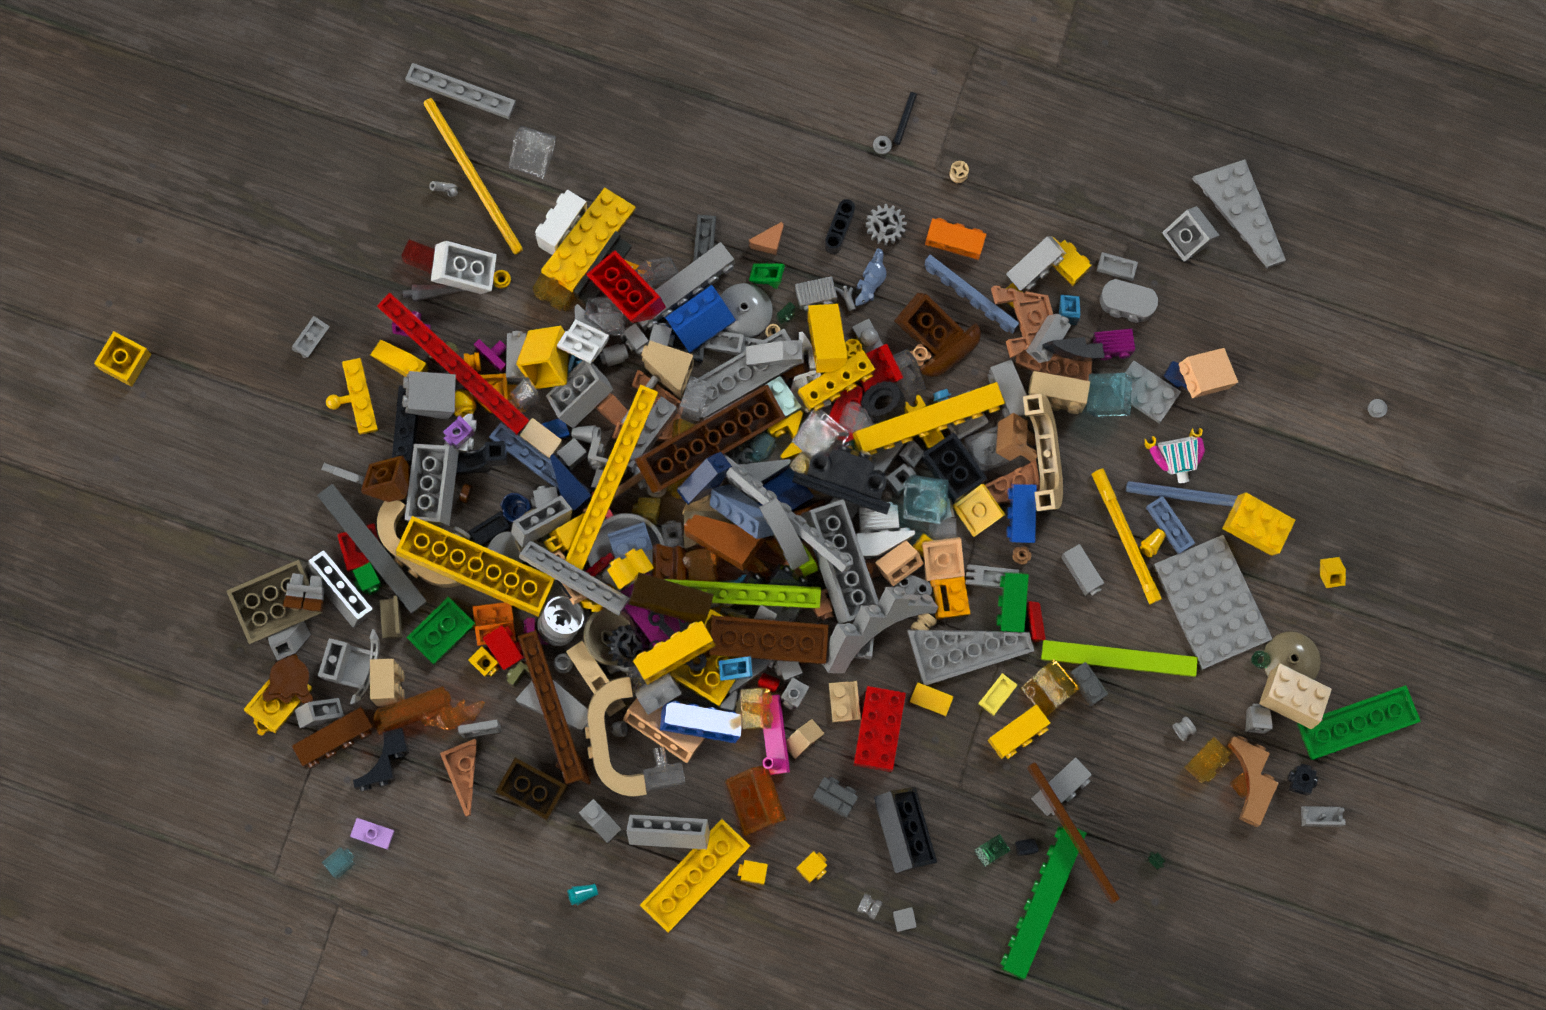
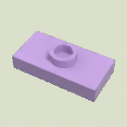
[350,818,395,850]

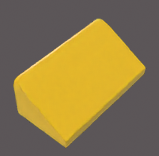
[910,683,953,716]

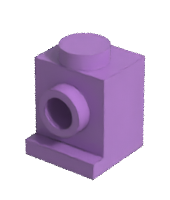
[443,416,475,449]

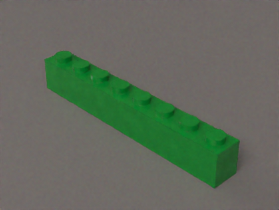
[1000,826,1087,980]

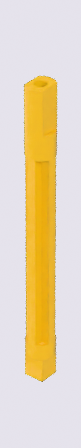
[1092,468,1162,604]

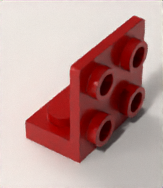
[860,344,903,392]

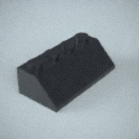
[874,787,937,873]

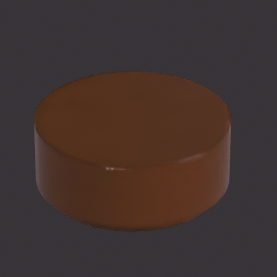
[459,483,473,504]

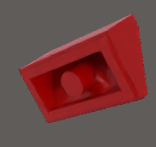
[1026,601,1046,643]

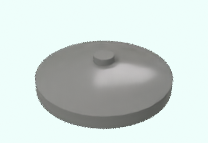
[588,513,664,591]

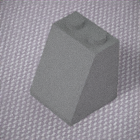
[402,371,456,420]

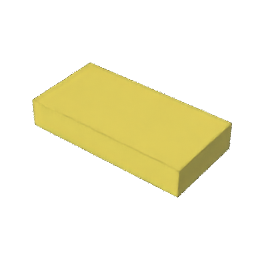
[978,673,1017,716]

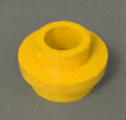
[493,270,511,289]

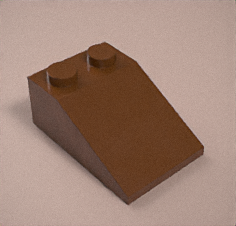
[894,293,964,356]

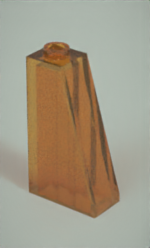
[372,686,451,736]

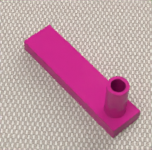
[759,695,790,775]

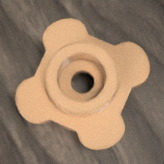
[909,344,931,366]

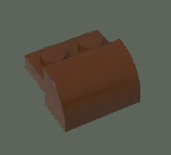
[652,544,687,580]

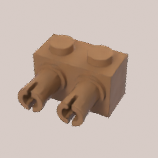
[996,413,1037,462]

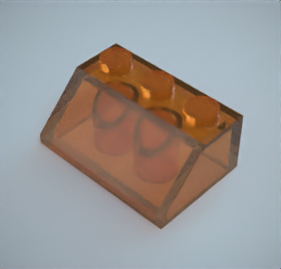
[725,765,786,836]

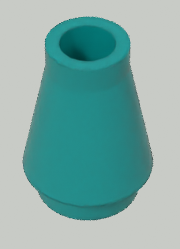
[567,884,598,906]

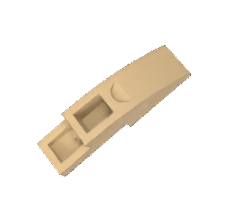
[566,641,626,717]

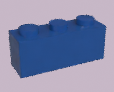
[1006,484,1037,543]

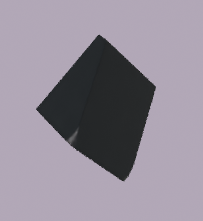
[1015,839,1039,856]

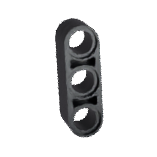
[825,199,855,254]

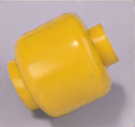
[453,389,476,418]

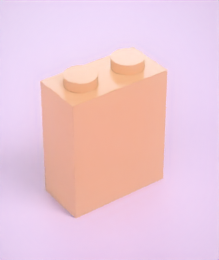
[1179,348,1238,398]

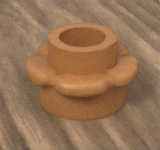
[1013,546,1032,565]

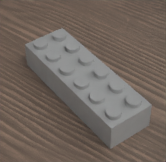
[802,499,879,624]

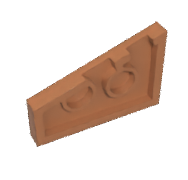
[985,460,1040,504]

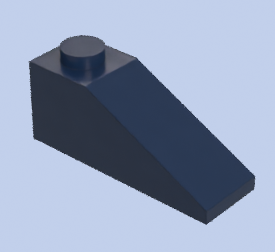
[550,454,592,514]

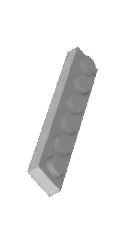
[405,63,516,119]
[519,541,630,616]

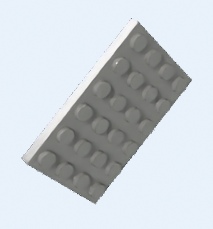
[1153,535,1272,670]

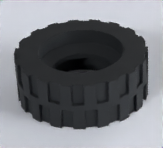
[861,381,906,423]

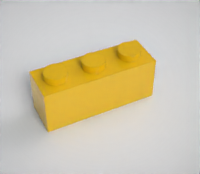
[988,704,1050,759]

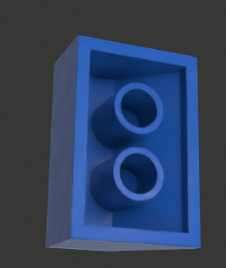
[665,285,736,353]

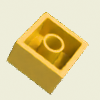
[94,331,152,387]

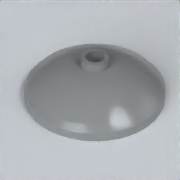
[720,283,773,338]

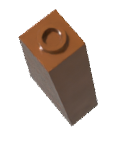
[684,514,765,571]

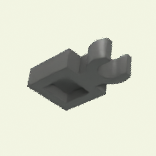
[724,446,755,465]

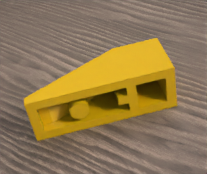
[370,340,428,377]

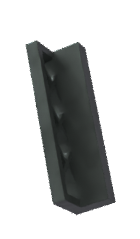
[573,231,632,307]

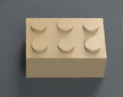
[1027,371,1090,414]
[370,659,405,707]
[1259,663,1332,729]

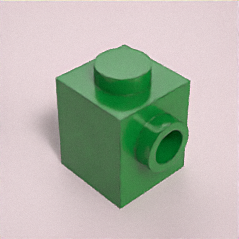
[353,562,382,595]

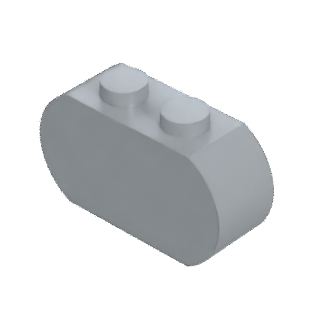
[1100,279,1158,323]

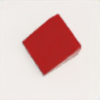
[758,673,780,693]

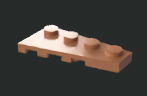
[1015,349,1092,390]

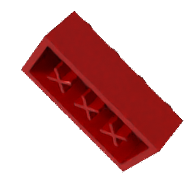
[853,686,906,772]

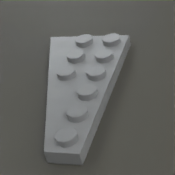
[1192,160,1286,268]
[907,630,1034,685]

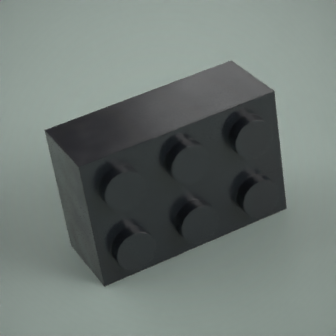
[921,433,987,504]

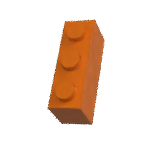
[925,218,986,260]

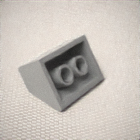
[546,360,613,428]

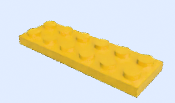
[541,187,636,292]
[640,819,750,933]

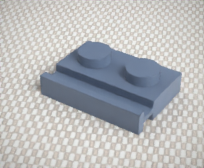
[607,522,653,559]

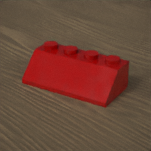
[586,251,666,323]

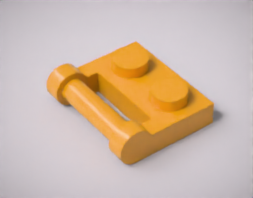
[930,576,970,619]

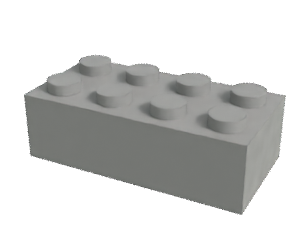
[405,444,459,526]

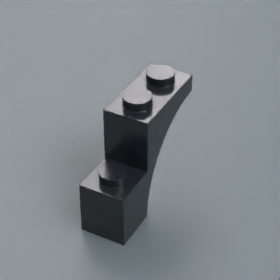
[456,441,508,475]
[741,563,811,587]
[353,728,409,792]

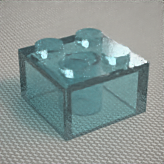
[1087,373,1132,417]
[903,475,948,524]

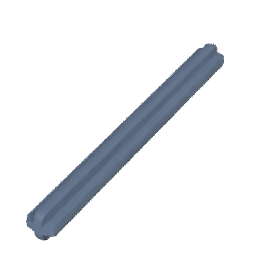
[1126,481,1238,507]

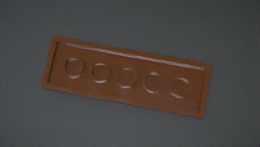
[709,616,828,664]

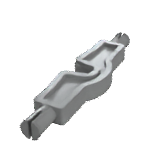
[321,463,404,500]

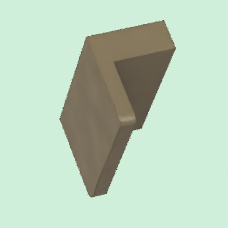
[380,596,403,639]

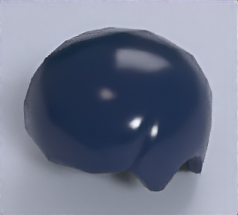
[500,493,531,523]

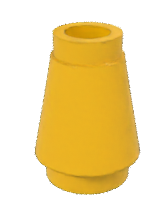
[1139,529,1166,557]

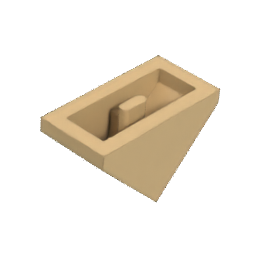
[786,719,825,759]

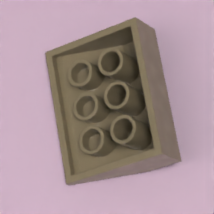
[226,560,322,645]

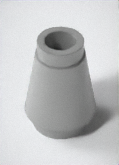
[572,425,601,443]

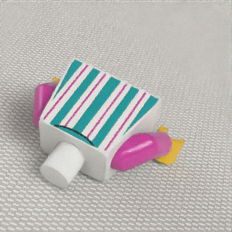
[1144,428,1205,483]

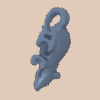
[855,248,887,306]

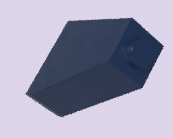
[677,452,732,505]

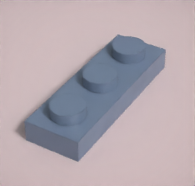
[1146,496,1195,554]

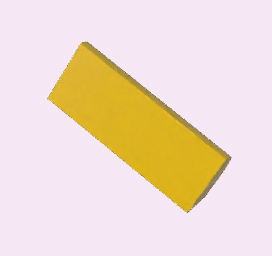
[808,304,848,373]

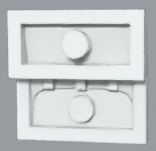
[557,319,609,363]

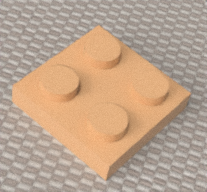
[922,537,965,581]

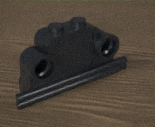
[792,444,891,515]

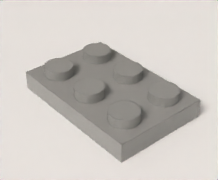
[1112,361,1181,424]

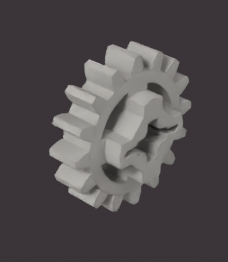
[866,204,907,245]

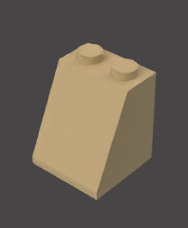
[641,341,694,399]

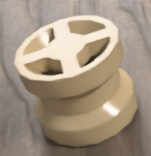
[949,161,969,183]

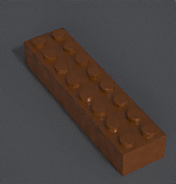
[634,384,786,493]

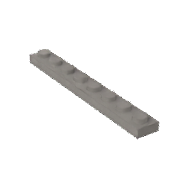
[726,466,853,572]

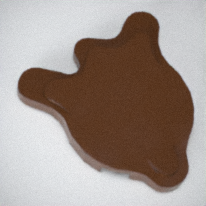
[263,653,313,704]

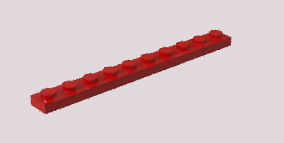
[377,293,530,435]

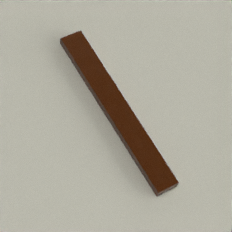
[518,630,585,785]
[1027,762,1120,904]

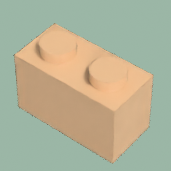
[875,540,924,586]

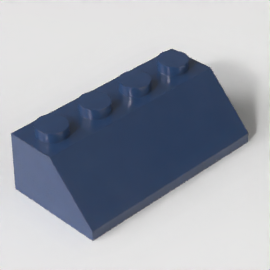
[746,467,814,511]

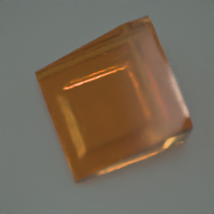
[1229,772,1248,798]

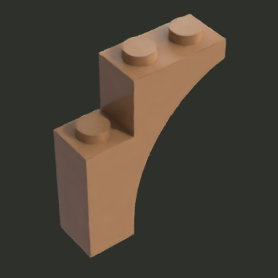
[1227,736,1278,827]

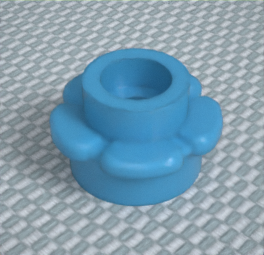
[933,389,951,402]

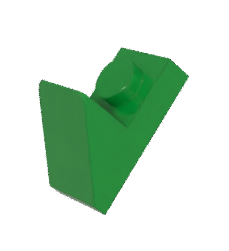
[749,263,785,289]

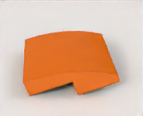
[473,602,516,646]

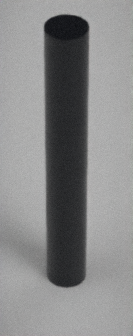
[893,92,917,145]

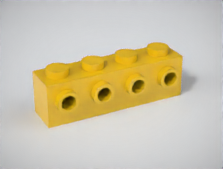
[797,350,875,412]
[633,621,716,685]

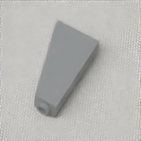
[515,680,588,732]

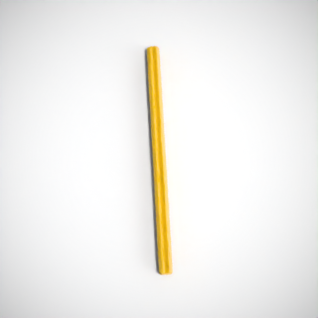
[424,98,523,255]

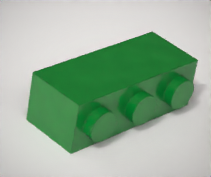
[996,571,1029,632]

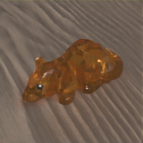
[421,700,485,730]

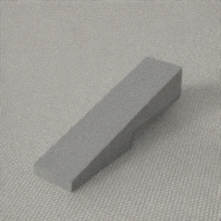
[704,331,763,355]

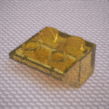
[1020,659,1079,717]

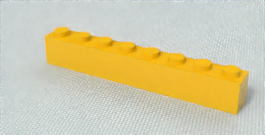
[853,382,1005,455]

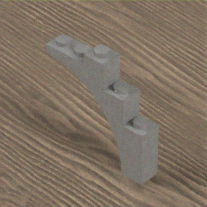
[822,586,938,673]

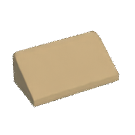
[520,418,562,459]

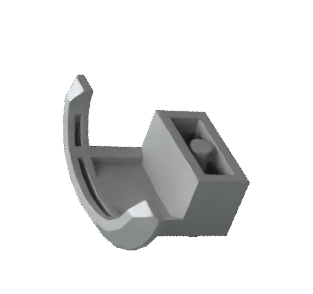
[318,629,380,705]

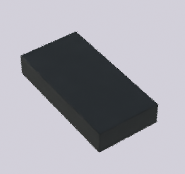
[468,511,511,546]

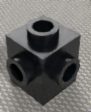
[1288,764,1318,796]

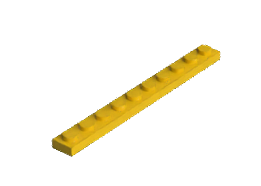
[565,385,658,571]

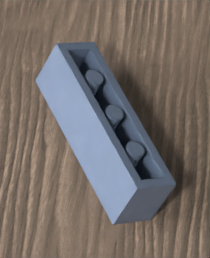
[710,484,774,539]

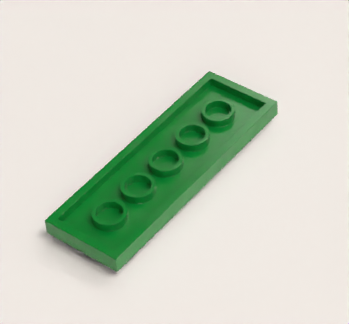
[1297,685,1421,760]

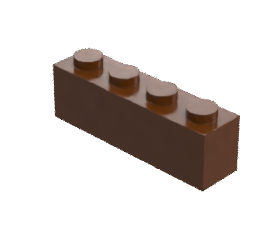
[292,707,375,769]

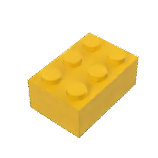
[1222,493,1295,556]

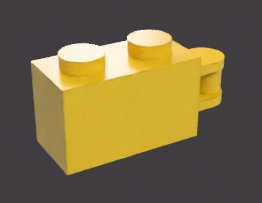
[1053,237,1091,286]
[543,513,585,553]

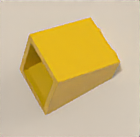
[516,326,569,389]

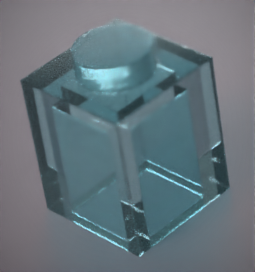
[322,847,355,879]

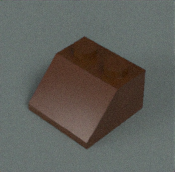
[361,456,411,502]

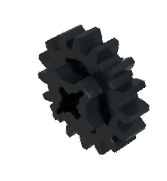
[607,625,648,668]

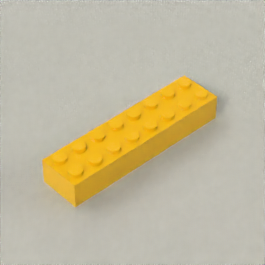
[396,516,555,617]

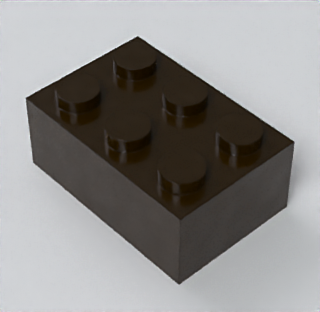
[495,757,568,822]

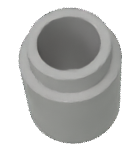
[599,343,629,367]

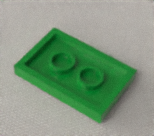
[406,597,476,665]

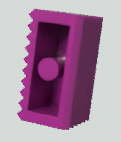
[1093,329,1135,360]

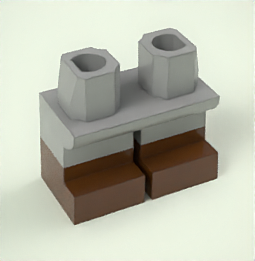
[283,573,325,612]

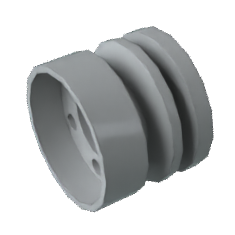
[537,596,584,646]

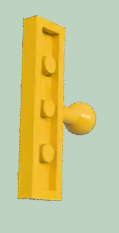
[326,358,378,435]

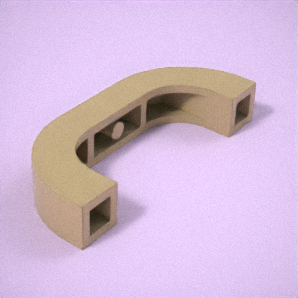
[1023,394,1063,511]
[377,500,462,588]
[585,676,647,796]

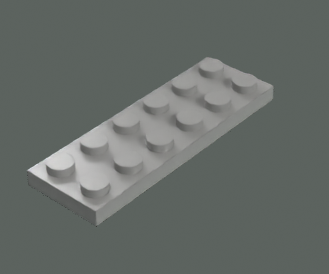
[686,329,799,418]

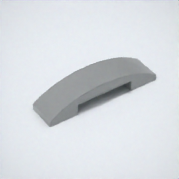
[759,497,809,570]

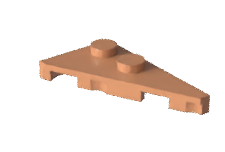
[440,739,477,817]

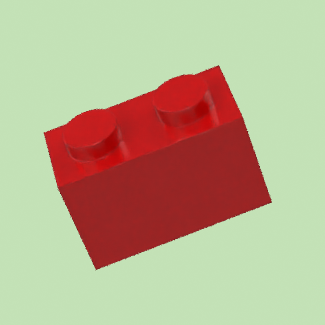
[482,624,524,670]

